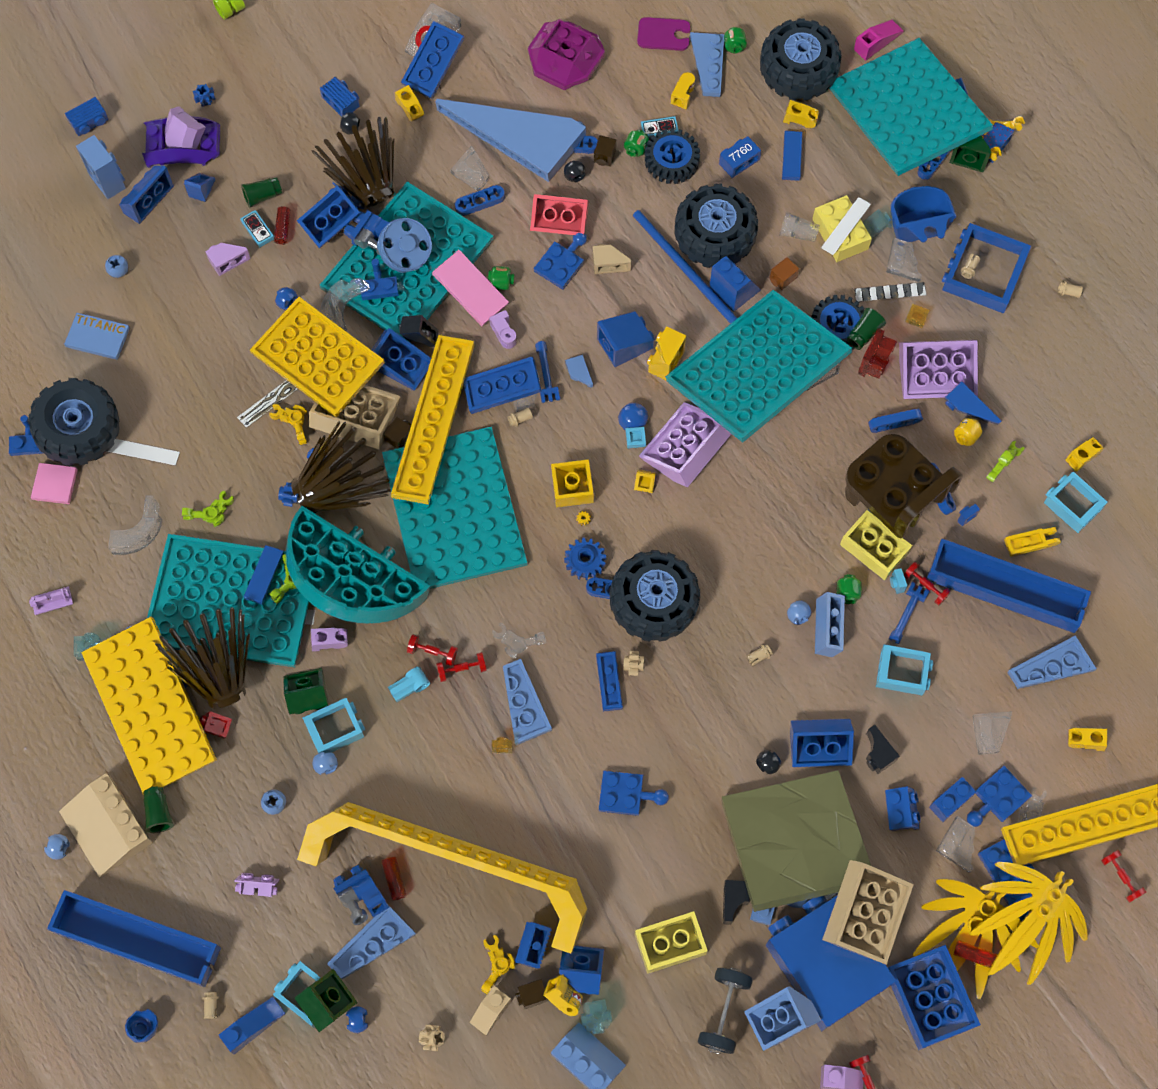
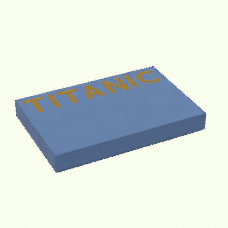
[64,313,130,360]

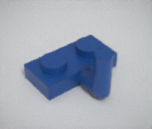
[360,259,399,301]
[9,415,43,456]

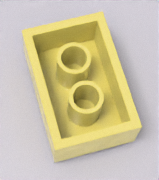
[812,195,872,262]
[840,510,912,580]
[635,911,708,974]

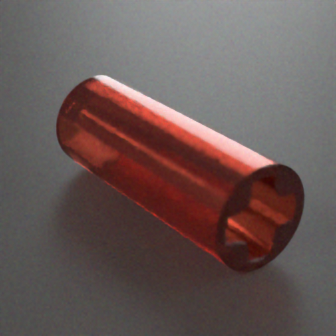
[273,206,291,245]
[381,857,407,901]
[953,940,998,968]

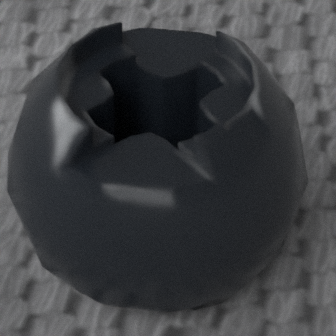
[340,112,360,135]
[564,160,586,183]
[756,749,781,775]

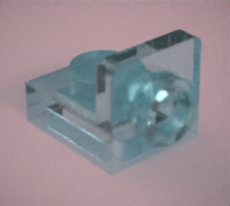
[863,209,892,238]

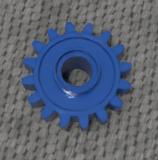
[564,538,606,580]

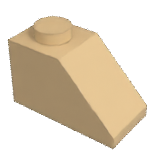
[593,244,631,274]
[469,986,511,1035]

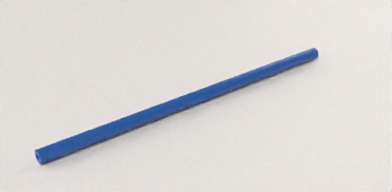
[633,210,737,324]

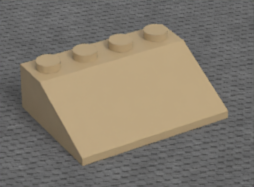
[309,385,400,449]
[59,773,152,878]
[822,860,914,965]

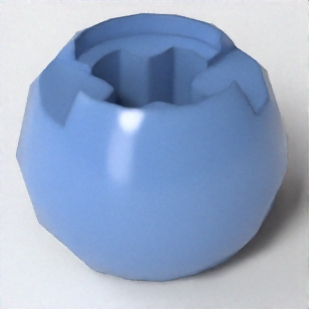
[105,255,128,278]
[787,600,812,625]
[312,751,338,775]
[261,789,286,815]
[44,834,70,860]

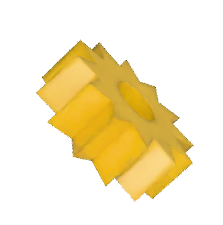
[576,511,591,526]

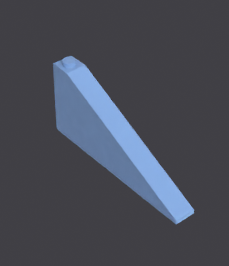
[435,99,586,182]

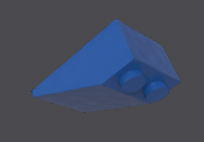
[372,328,431,390]

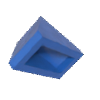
[184,173,215,202]

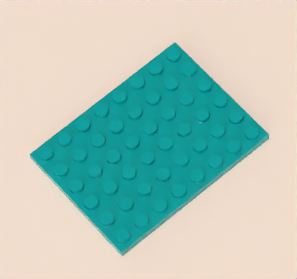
[829,38,993,176]
[319,182,494,342]
[665,290,852,443]
[382,426,528,589]
[147,534,310,668]

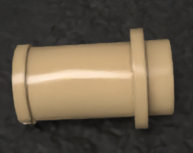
[961,254,980,279]
[1058,281,1083,298]
[507,408,533,427]
[746,644,773,666]
[202,992,219,1019]

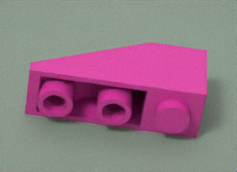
[854,20,904,61]

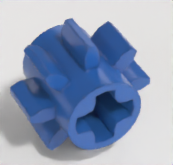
[193,84,216,107]
[278,482,300,507]

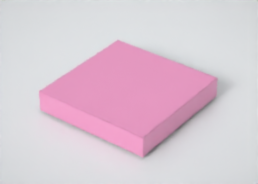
[31,463,78,504]

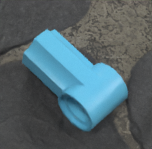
[388,666,430,702]

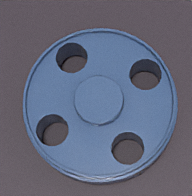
[377,218,432,273]

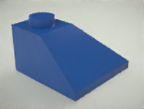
[559,946,604,995]

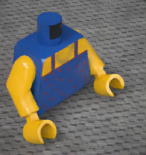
[981,116,1025,163]

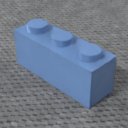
[815,592,845,657]

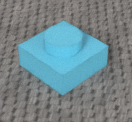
[625,427,646,448]
[890,568,907,594]

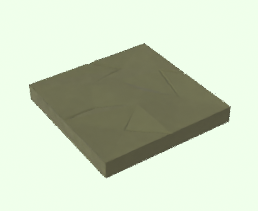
[722,770,871,912]

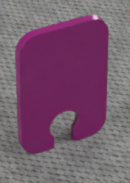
[637,17,690,51]

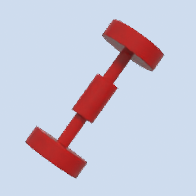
[904,562,951,606]
[407,634,458,666]
[436,652,487,682]
[1101,850,1147,903]
[849,1055,876,1089]

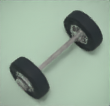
[698,968,753,1054]

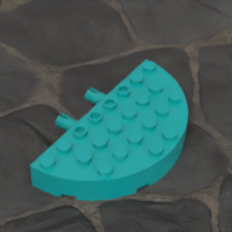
[286,506,430,624]

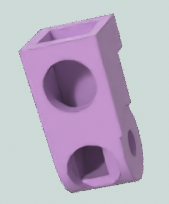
[489,310,516,349]
[311,628,348,652]

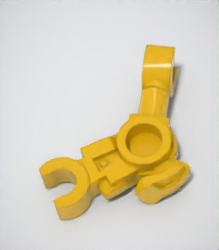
[269,404,307,445]
[481,935,515,994]

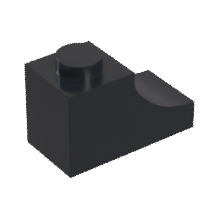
[399,315,439,347]
[866,725,900,774]
[723,880,750,925]

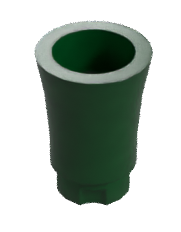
[241,177,282,208]
[846,308,886,350]
[143,786,174,833]

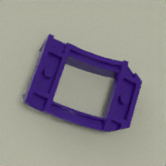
[142,116,220,168]

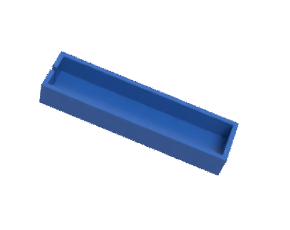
[927,539,1091,633]
[47,890,221,987]

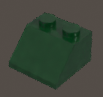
[949,136,991,173]
[283,668,328,715]
[295,969,358,1032]

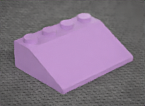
[899,340,978,399]
[639,402,731,488]

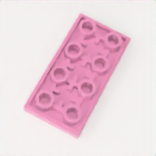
[432,250,509,327]

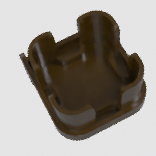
[845,434,963,538]

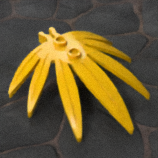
[969,862,1088,985]
[913,879,1039,999]

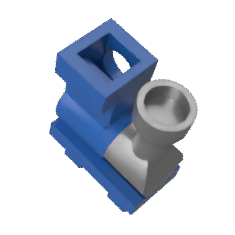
[344,210,390,255]
[333,865,389,925]

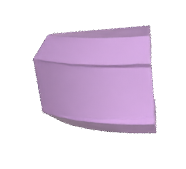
[165,106,206,149]

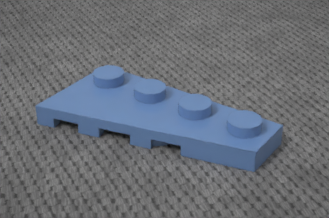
[689,32,724,97]
[1007,636,1097,689]
[503,659,552,746]
[327,904,416,979]

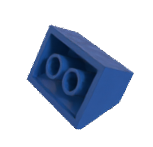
[119,165,174,224]
[297,185,360,248]
[790,719,854,767]

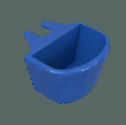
[890,186,956,244]

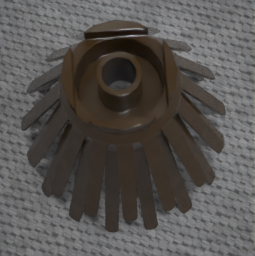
[311,117,396,208]
[291,421,391,513]
[155,607,250,708]

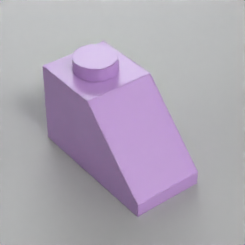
[205,243,250,276]
[820,1065,864,1089]

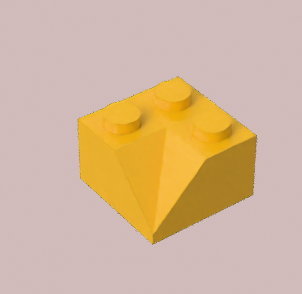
[647,326,686,380]
[551,459,594,508]

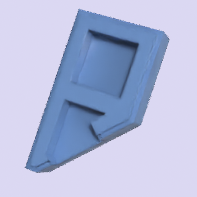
[565,355,593,388]

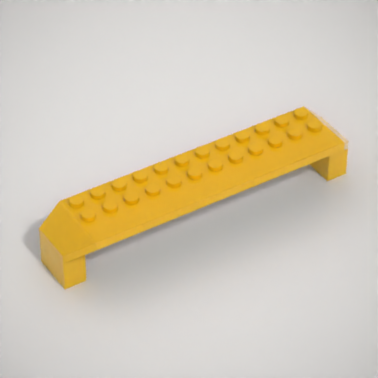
[297,802,587,953]

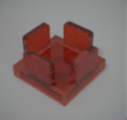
[858,328,897,379]

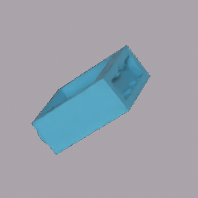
[1044,472,1108,533]
[876,644,933,696]
[303,698,365,753]
[273,961,321,1028]

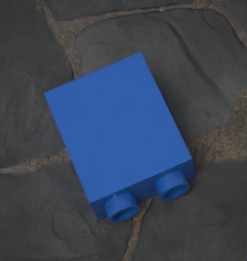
[765,895,896,1031]

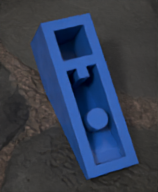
[944,381,1001,425]
[218,997,285,1054]

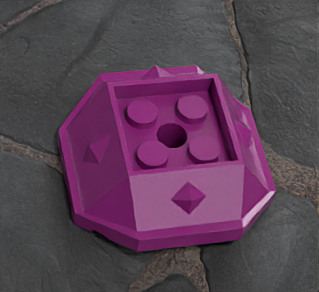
[528,19,605,90]

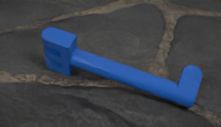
[535,341,560,403]
[888,581,929,644]

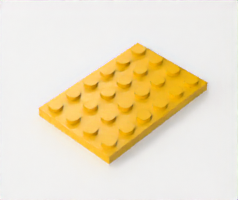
[250,297,385,417]

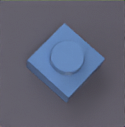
[750,907,775,926]

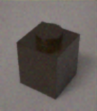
[594,135,617,167]
[383,417,411,449]
[515,979,548,1009]

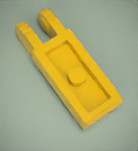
[1004,527,1061,557]

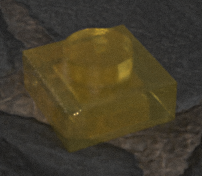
[905,304,930,328]
[492,737,513,753]

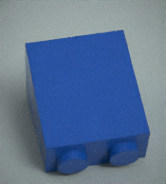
[709,256,761,312]
[597,311,655,368]

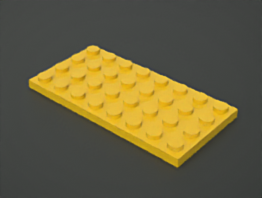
[81,617,217,795]

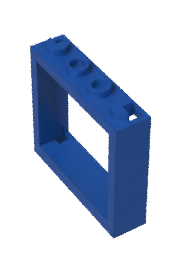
[941,223,1031,314]

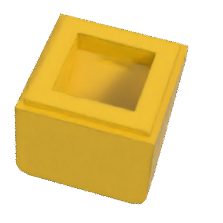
[634,470,656,493]

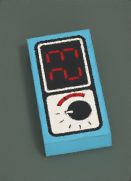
[641,116,678,139]
[240,210,275,248]

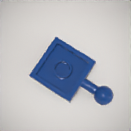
[533,231,587,290]
[967,766,1032,827]
[599,771,669,816]

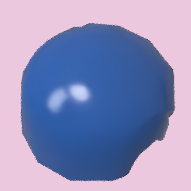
[618,403,648,430]
[125,1009,158,1043]

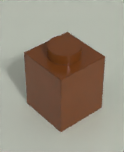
[770,257,799,290]

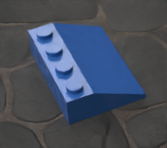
[888,945,981,1051]

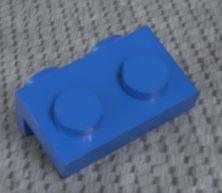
[885,786,921,831]

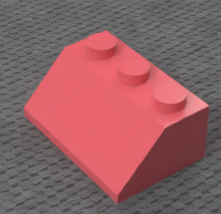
[530,194,589,235]

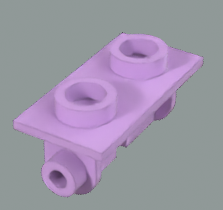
[29,586,73,615]
[235,873,279,897]

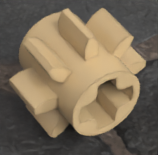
[624,651,644,676]
[419,1025,445,1051]

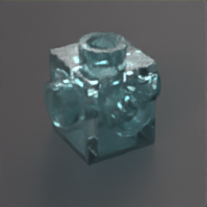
[74,633,102,662]
[581,1000,612,1034]

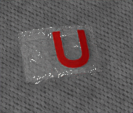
[405,3,461,57]

